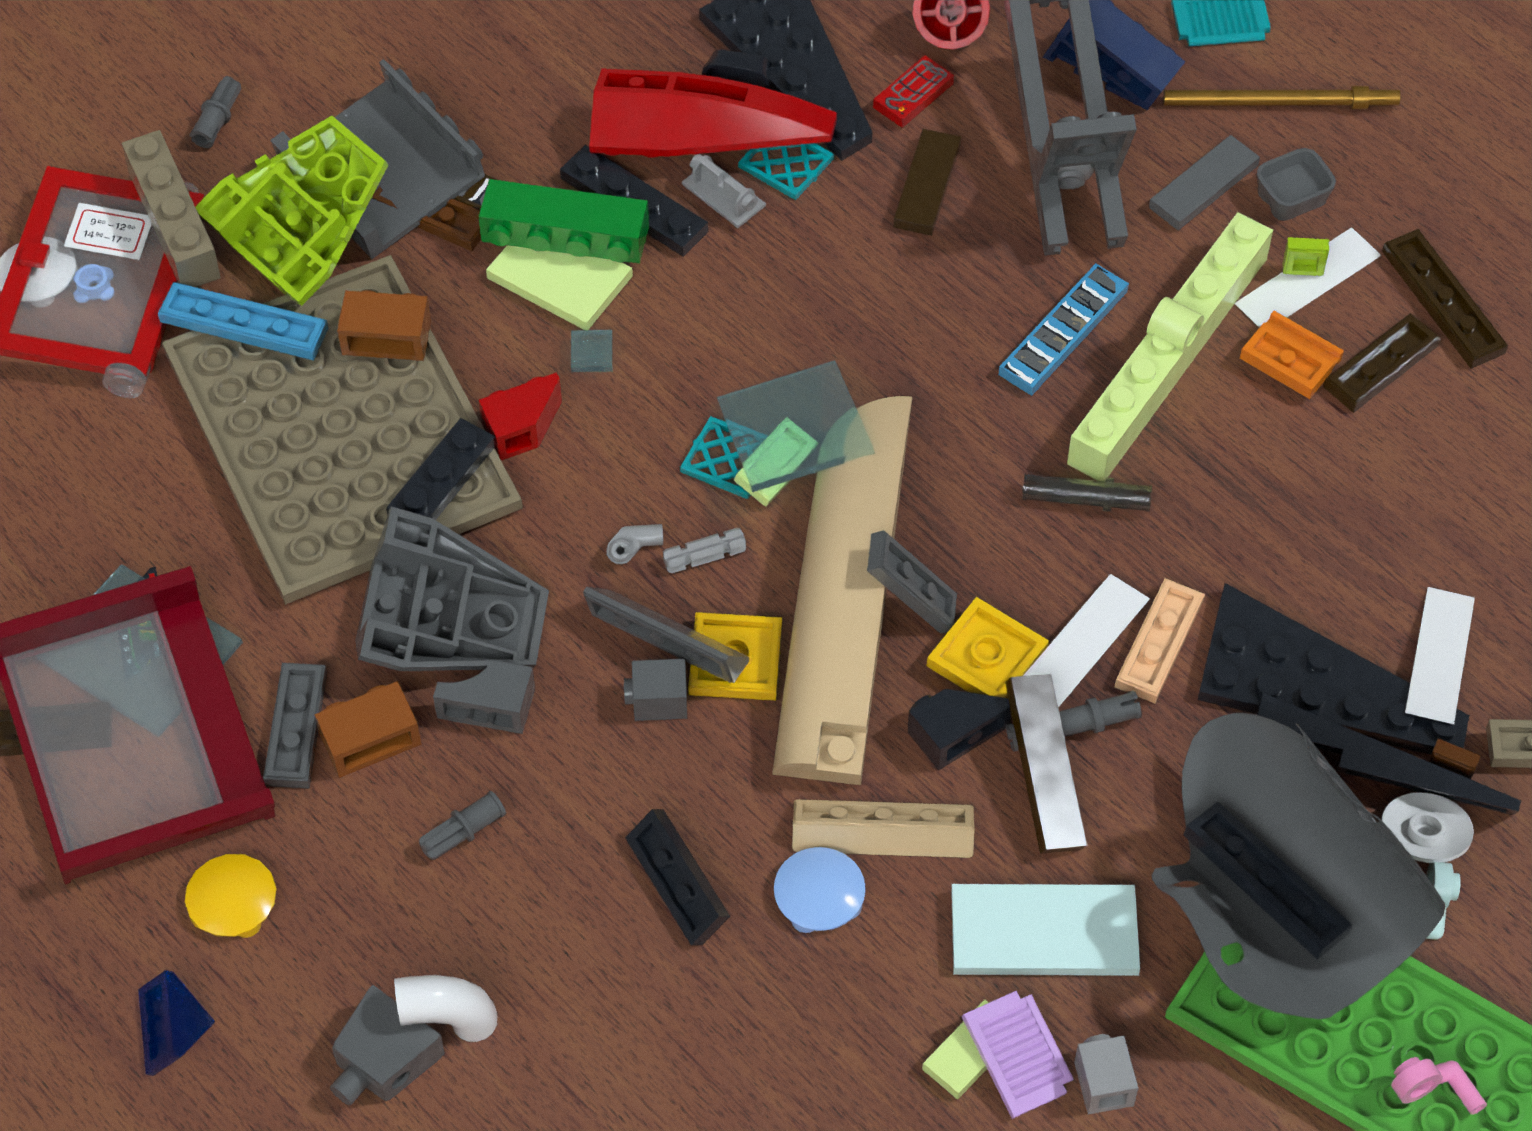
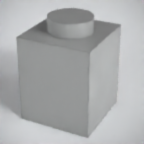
[1074,1034,1138,1114]

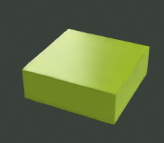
[1283,237,1329,276]

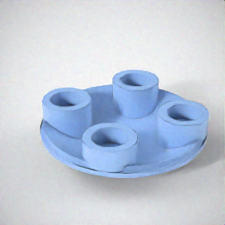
[774,847,865,933]

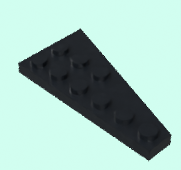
[699,0,873,161]
[1198,583,1470,755]

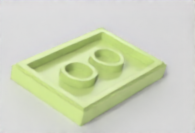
[486,245,633,331]

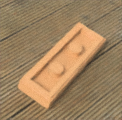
[1115,578,1205,704]

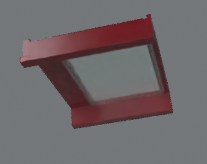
[0,566,276,885]

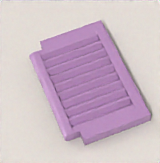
[961,991,1074,1119]

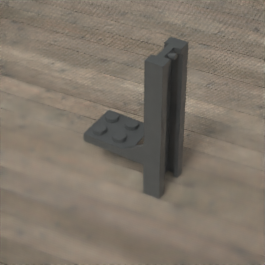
[1004,0,1137,256]

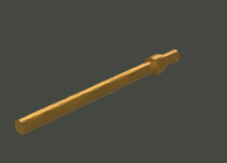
[1163,86,1400,109]

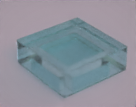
[571,330,613,372]

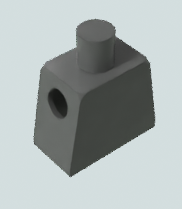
[329,985,445,1106]

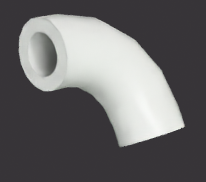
[394,975,498,1042]

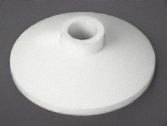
[1382,792,1474,863]

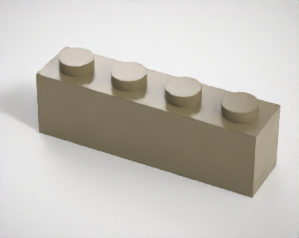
[122,130,221,287]

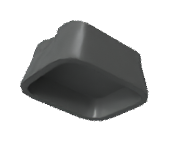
[1256,148,1336,221]

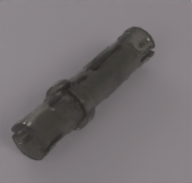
[1022,473,1152,513]

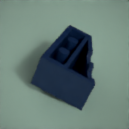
[1043,0,1186,110]

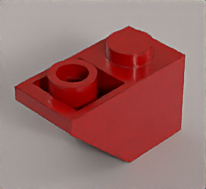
[479,372,562,461]

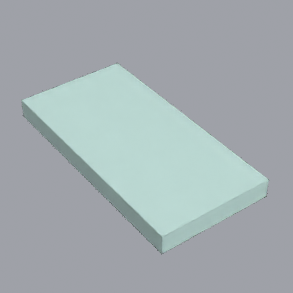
[951,884,1140,976]

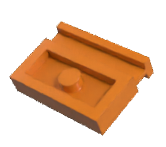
[1240,311,1344,399]

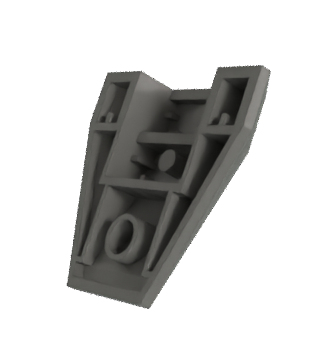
[355,506,549,671]

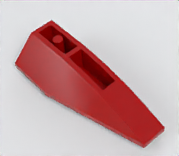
[589,68,837,158]

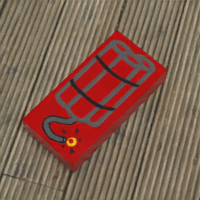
[873,55,954,128]

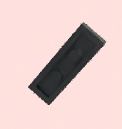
[386,418,496,520]
[625,809,731,945]

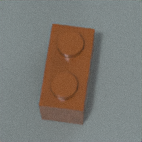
[337,290,431,361]
[314,681,422,778]

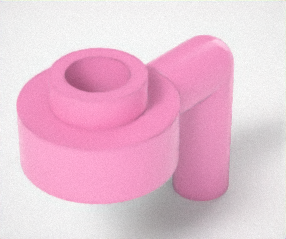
[1391,1057,1487,1115]

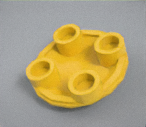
[185,854,276,938]

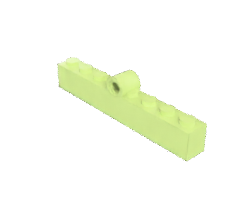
[1067,212,1273,483]

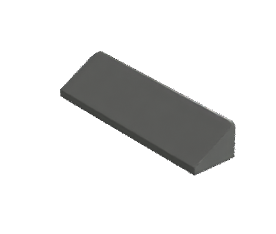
[583,587,749,683]

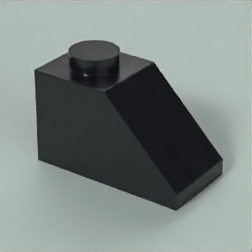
[907,689,1011,771]

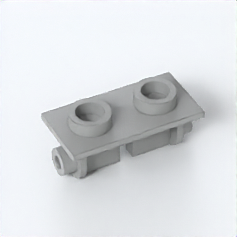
[682,154,766,228]

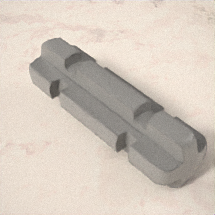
[663,528,746,573]

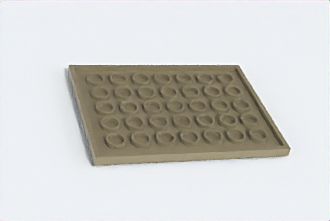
[162,255,523,605]

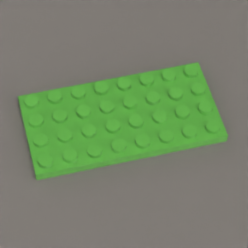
[1165,943,1532,1131]

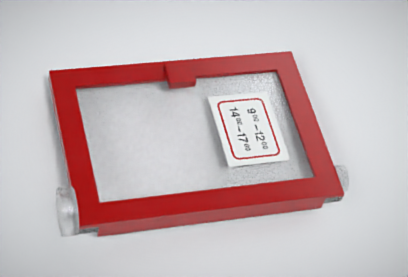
[0,166,204,398]

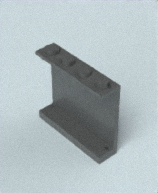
[270,59,485,259]

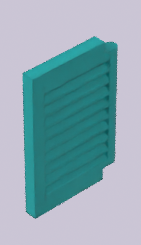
[1171,0,1271,47]

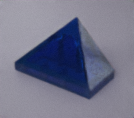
[138,970,215,1076]

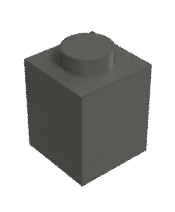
[624,659,688,721]

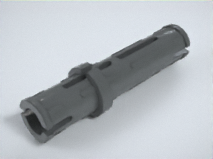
[1006,690,1142,752]

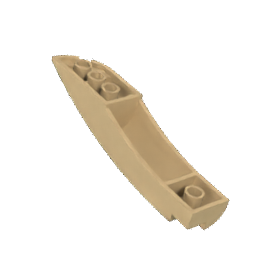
[772,396,912,785]

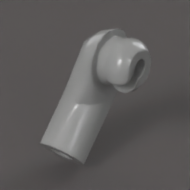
[606,524,663,564]

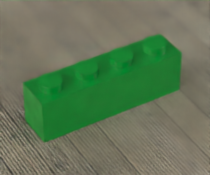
[479,179,649,264]

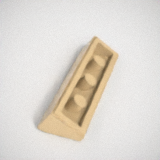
[792,799,975,858]

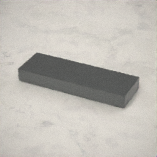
[1149,135,1260,230]
[867,530,957,633]
[263,663,327,789]

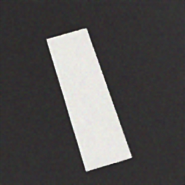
[1234,227,1382,328]
[1023,574,1150,707]
[1405,587,1475,724]

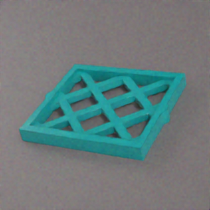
[738,143,834,200]
[680,416,769,499]

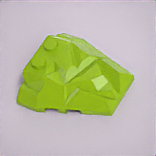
[195,116,388,306]

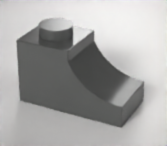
[433,659,535,734]

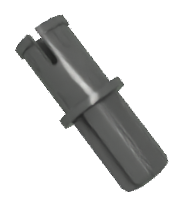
[189,76,242,148]
[419,791,506,860]

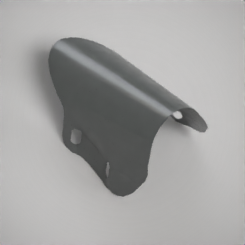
[1152,712,1445,1019]

